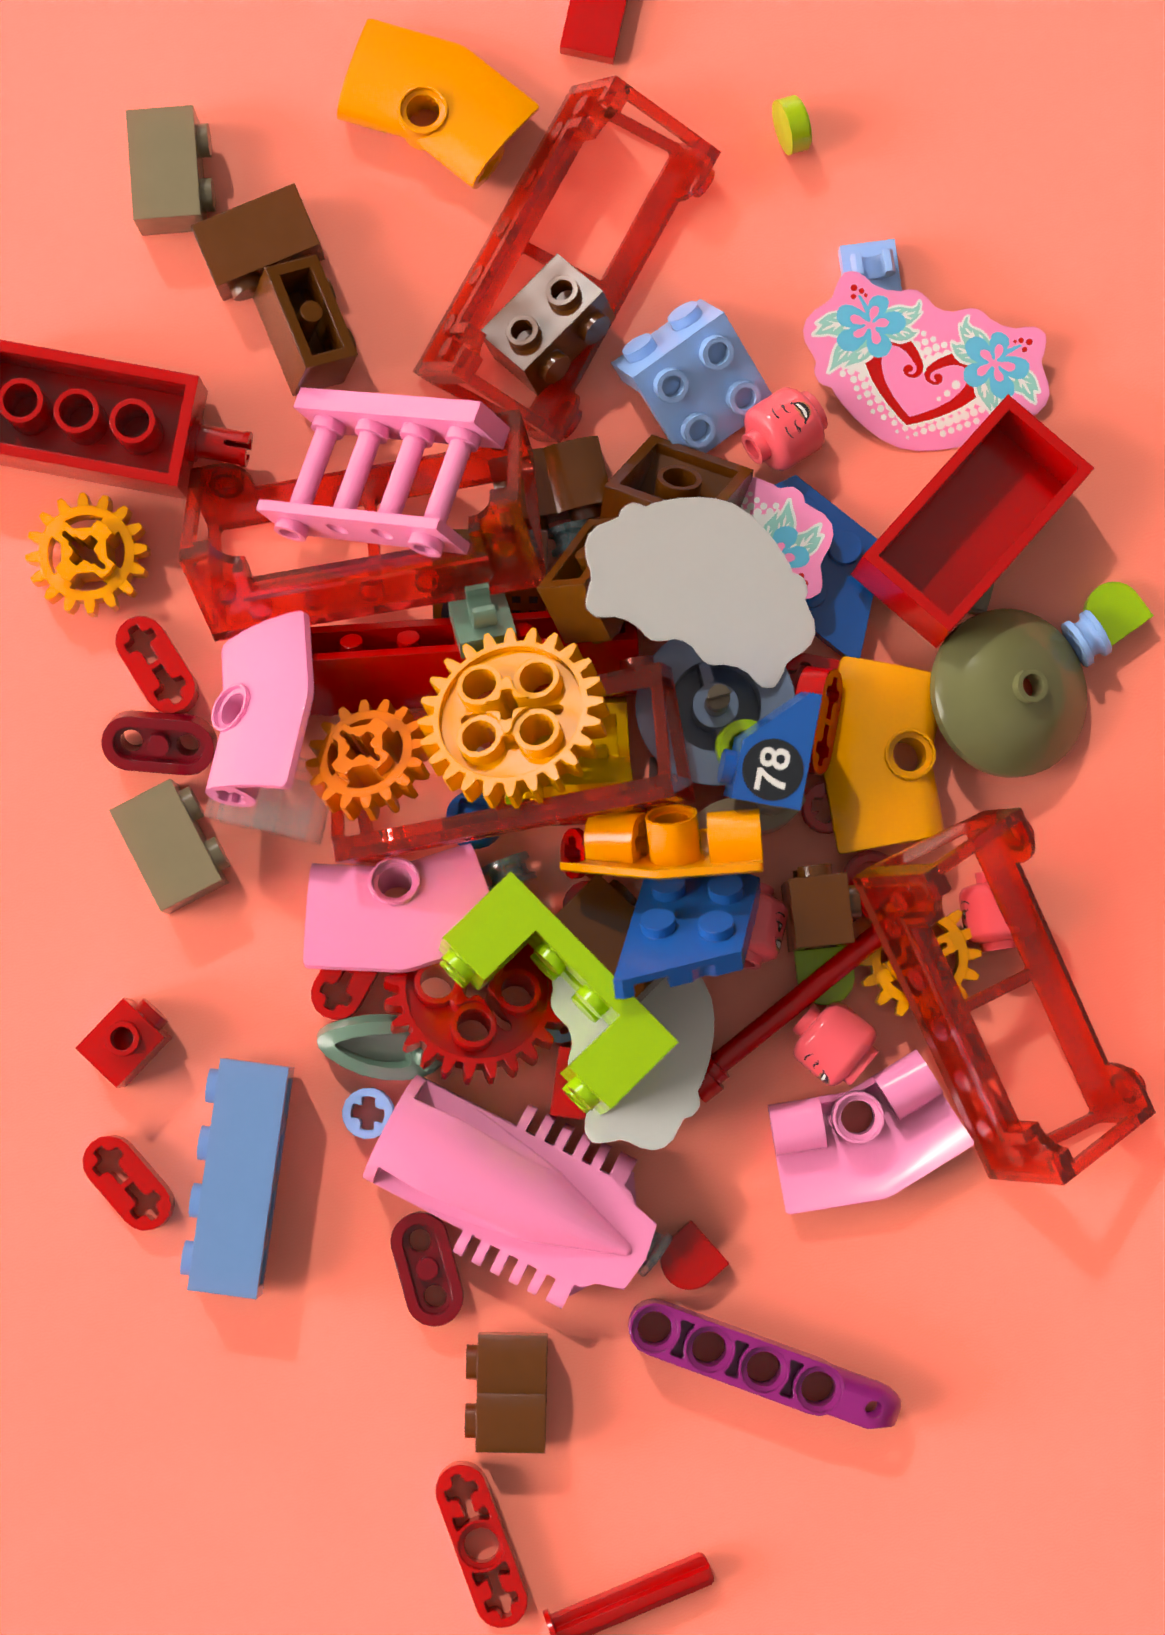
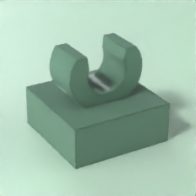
[448,582,517,659]

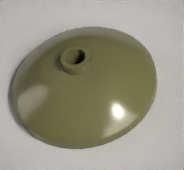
[930,608,1087,778]

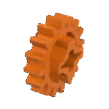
[305,699,430,821]

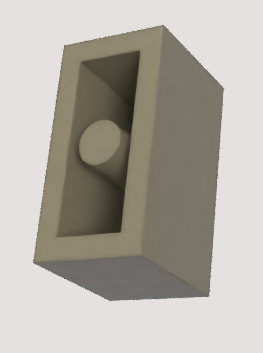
[126,105,216,236]
[109,779,231,914]

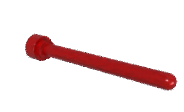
[698,909,908,1103]

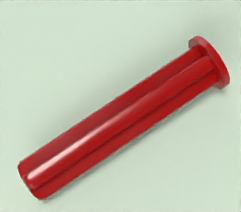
[542,1552,714,1635]

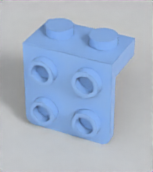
[611,299,772,453]

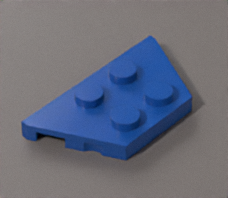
[775,475,877,658]
[613,873,761,999]

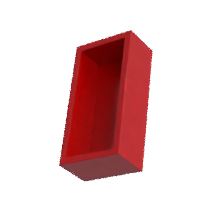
[851,394,1094,649]

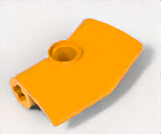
[337,19,539,190]
[823,656,946,854]
[559,804,764,880]

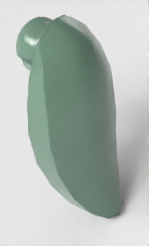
[316,1014,443,1081]

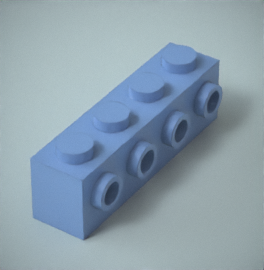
[180,1058,295,1299]

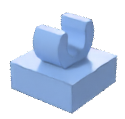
[838,239,902,291]

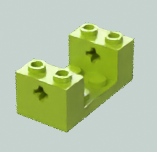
[439,871,678,1115]

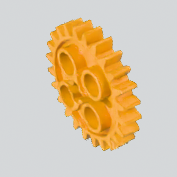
[418,628,609,809]

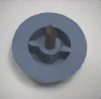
[635,639,795,786]

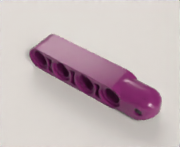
[628,1298,901,1429]

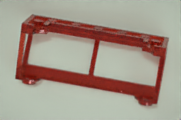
[413,75,721,443]
[178,409,546,642]
[331,655,695,865]
[852,807,1156,1185]

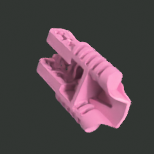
[363,1075,657,1309]

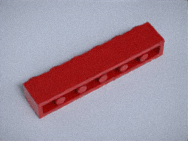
[309,611,640,716]

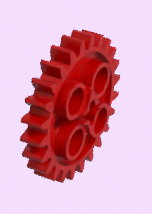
[384,943,563,1085]

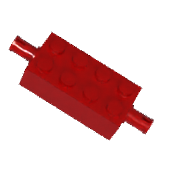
[0,339,253,500]

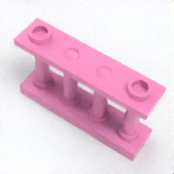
[256,387,510,558]

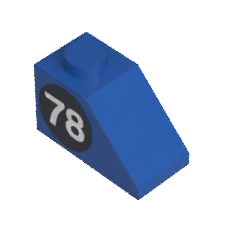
[717,692,822,811]

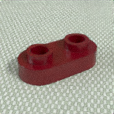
[101,710,218,775]
[390,1211,464,1327]

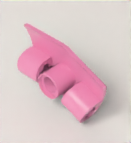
[205,610,314,807]
[303,843,489,973]
[768,1049,974,1214]

